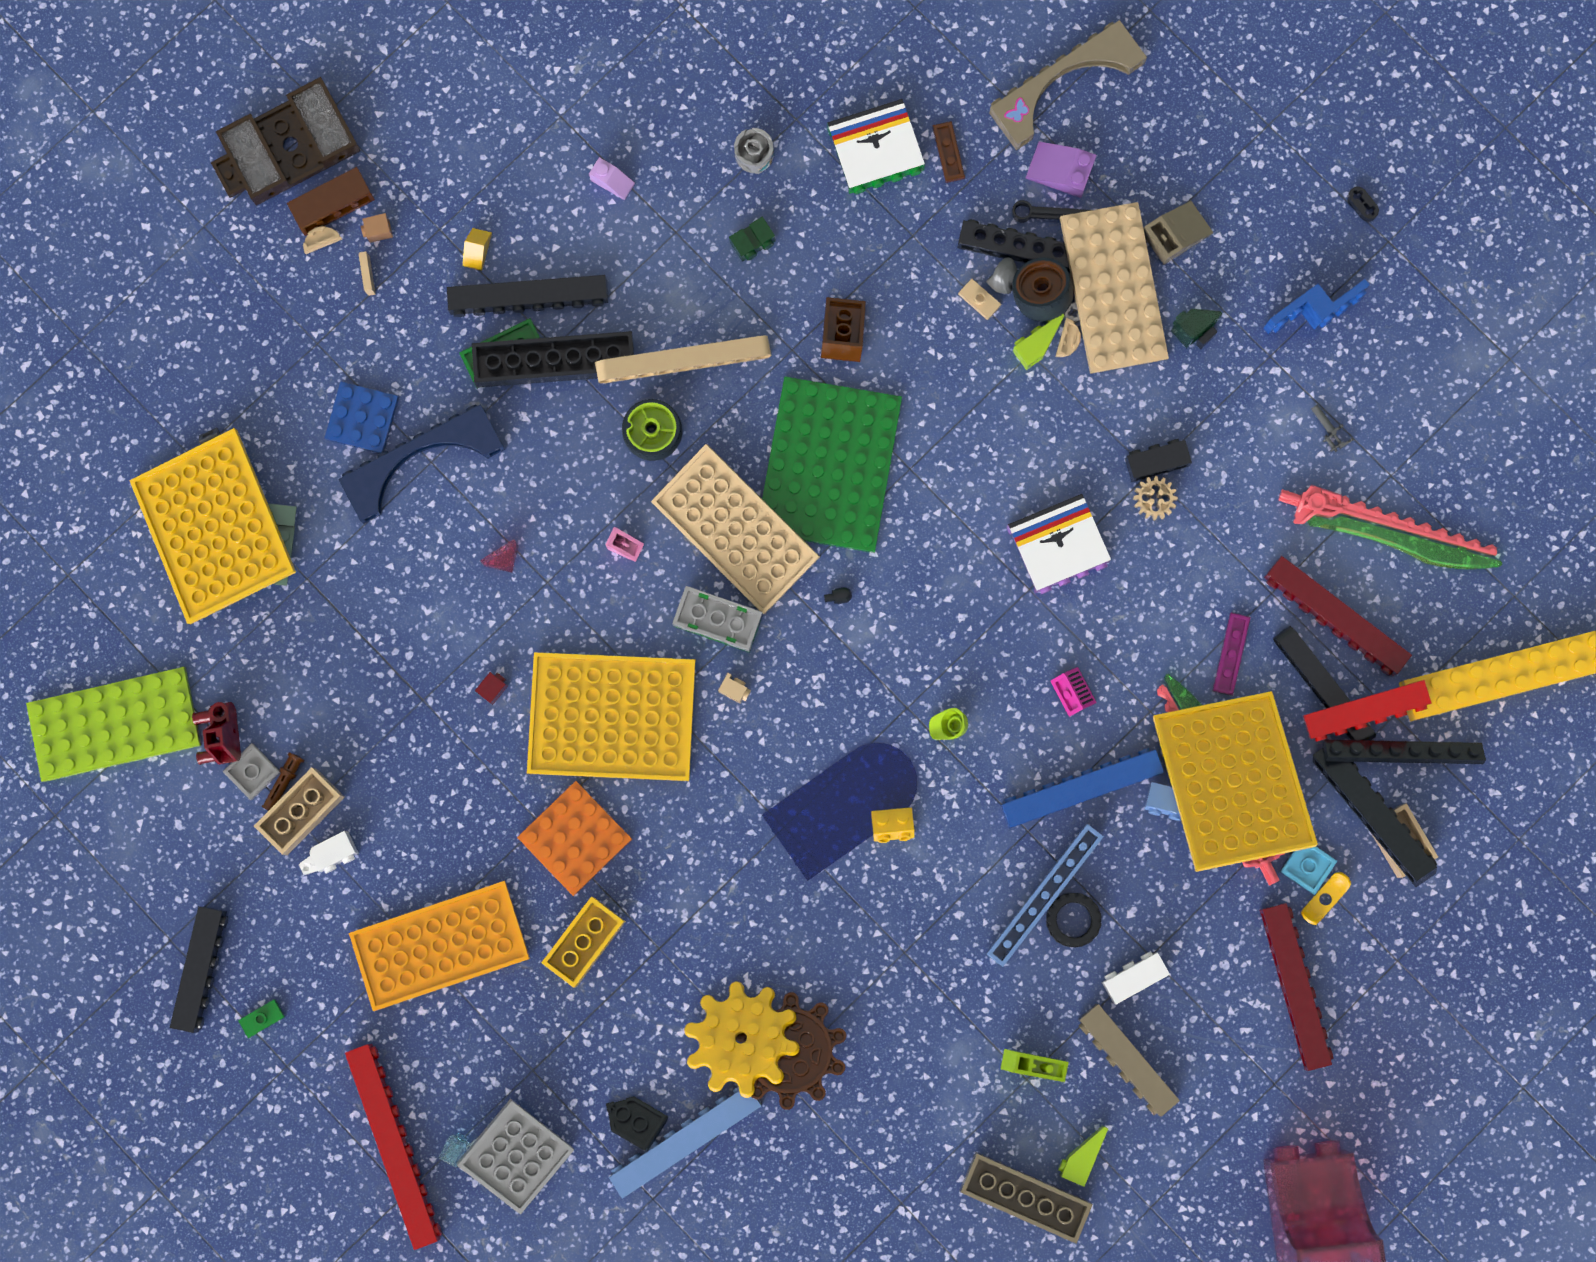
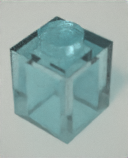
[438,1133,471,1168]

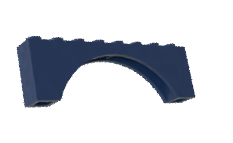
[338,404,505,524]

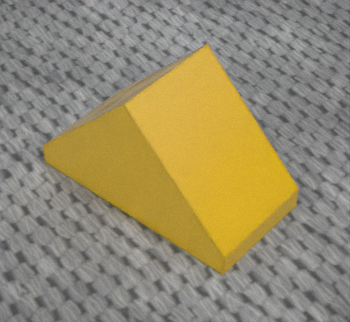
[463,228,492,271]

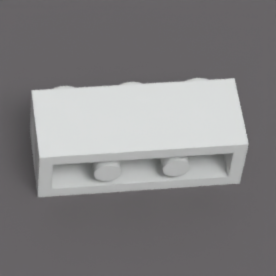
[1102,951,1170,1004]

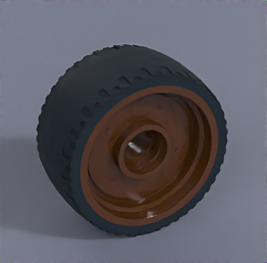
[1012,257,1073,321]

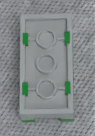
[672,586,763,653]

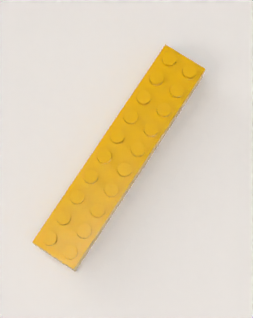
[1399,631,1596,722]

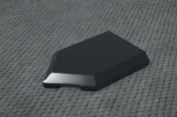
[606,1096,668,1152]

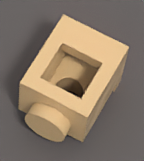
[718,673,751,704]

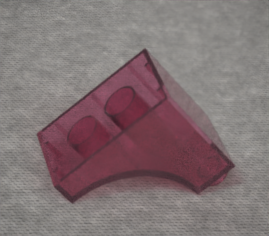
[1263,1140,1386,1262]

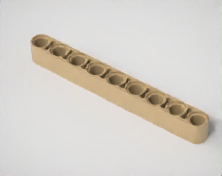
[595,335,772,383]

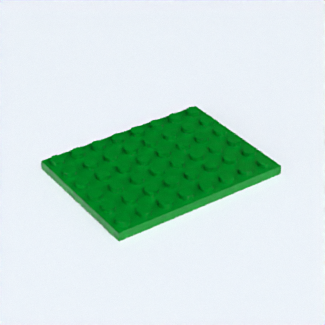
[762,376,902,553]

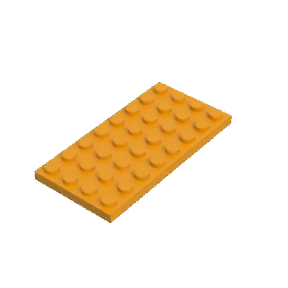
[349,881,530,1011]

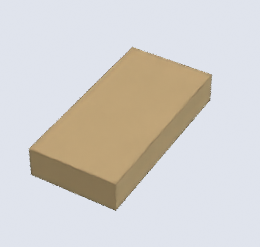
[359,251,376,296]

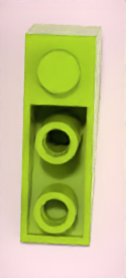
[1013,314,1064,370]

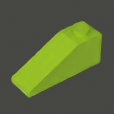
[1000,1049,1069,1082]
[1058,1126,1108,1187]

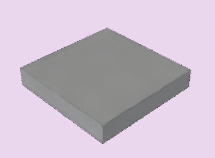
[223,743,280,800]

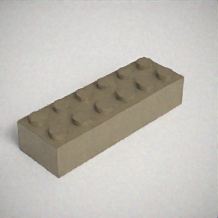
[959,1151,1093,1244]

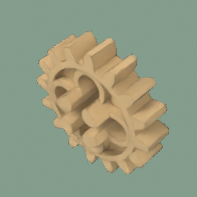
[1133,476,1178,521]

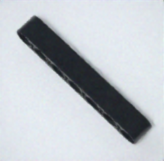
[1273,626,1376,740]

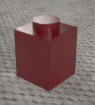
[475,672,508,705]

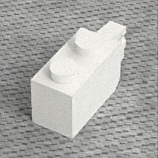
[299,831,359,875]

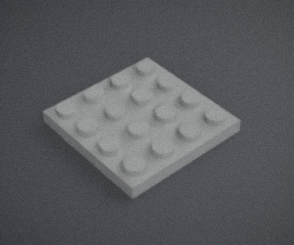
[456,1099,574,1215]

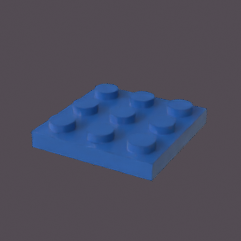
[324,382,399,454]

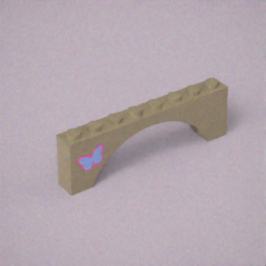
[989,20,1147,151]

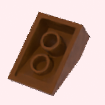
[821,297,866,362]

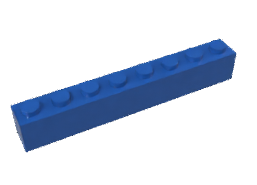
[1001,748,1164,828]

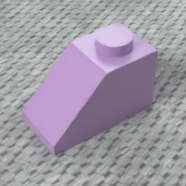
[589,157,635,200]

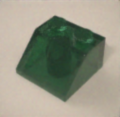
[1171,309,1222,349]

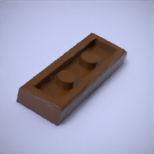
[932,121,965,183]

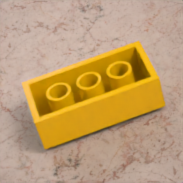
[541,896,626,988]

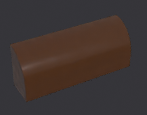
[287,167,375,236]

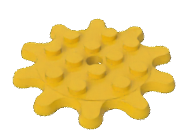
[684,981,800,1098]

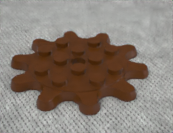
[736,992,846,1110]

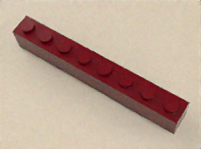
[1264,556,1412,676]
[1260,903,1334,1071]

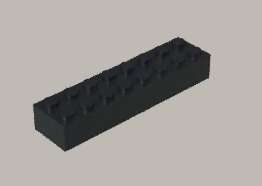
[472,331,634,388]

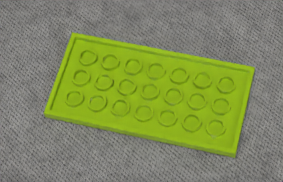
[26,667,201,782]

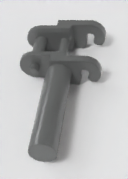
[1311,404,1354,452]

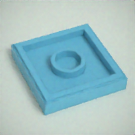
[1279,847,1337,895]

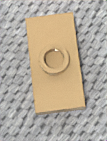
[958,279,1001,320]

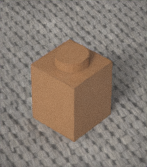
[361,213,393,243]

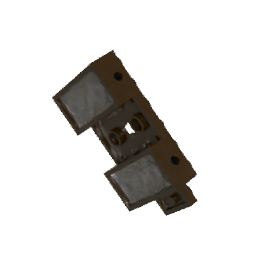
[211,77,361,206]

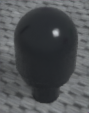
[824,587,852,604]

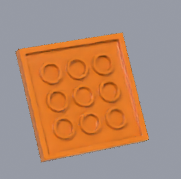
[517,781,632,896]

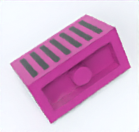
[1051,667,1097,717]

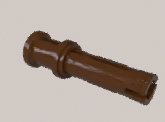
[261,752,305,811]

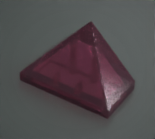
[480,539,519,573]

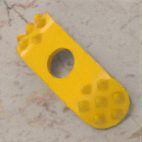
[1301,872,1351,925]

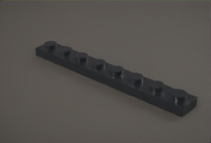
[1322,739,1486,764]

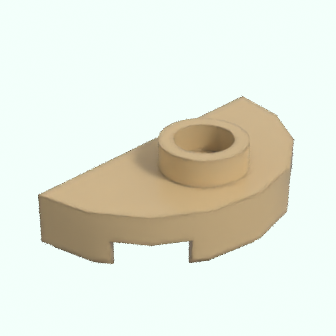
[303,226,342,254]
[1055,318,1081,357]

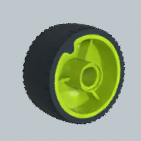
[622,399,682,461]

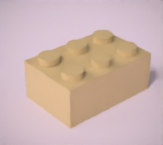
[1372,803,1438,878]

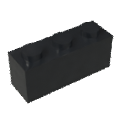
[1125,439,1192,482]

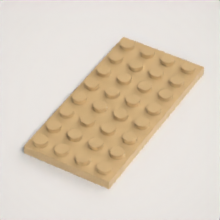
[1059,202,1169,374]
[651,444,820,614]

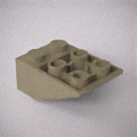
[1144,201,1213,265]

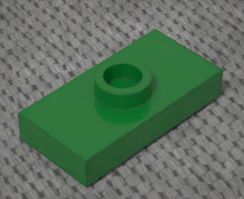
[238,999,285,1038]

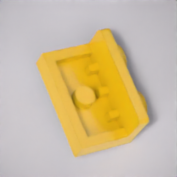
[871,808,914,843]

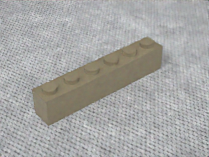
[1078,1003,1180,1117]

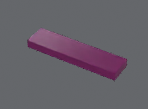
[1212,613,1251,696]

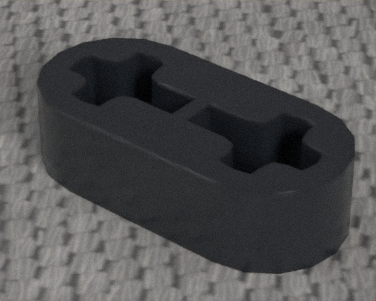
[1347,186,1379,222]

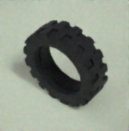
[1046,893,1102,947]

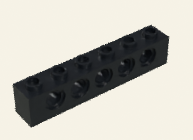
[957,219,1070,273]

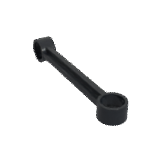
[1012,200,1091,223]

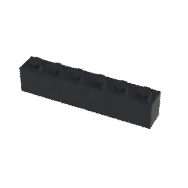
[170,906,228,1033]

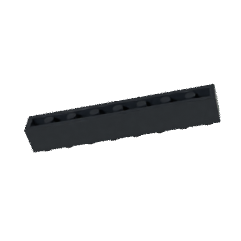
[447,275,608,317]
[1313,748,1437,887]

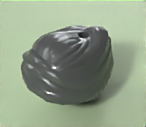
[986,258,1018,294]

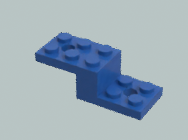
[1264,279,1370,334]

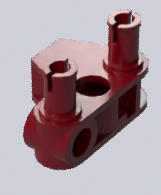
[192,702,241,765]

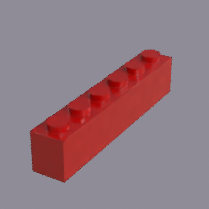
[1302,680,1432,742]

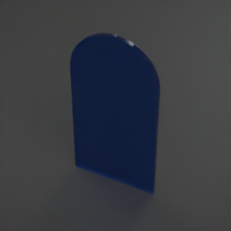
[762,743,917,881]

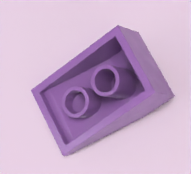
[1025,142,1097,198]

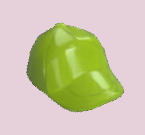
[929,708,969,740]

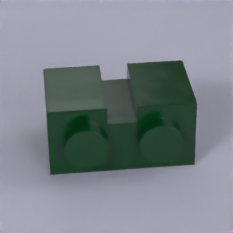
[729,216,776,262]

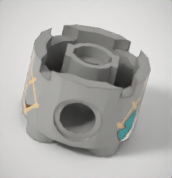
[734,128,774,174]

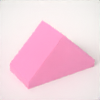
[606,527,644,562]

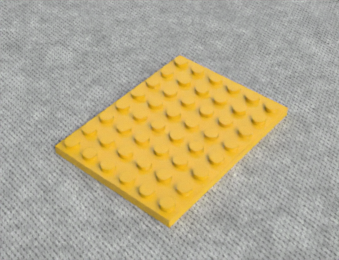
[129,428,296,624]
[527,652,696,781]
[1153,691,1318,872]

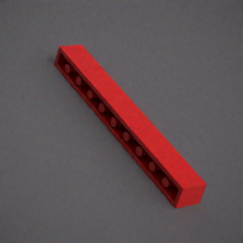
[345,1043,442,1250]

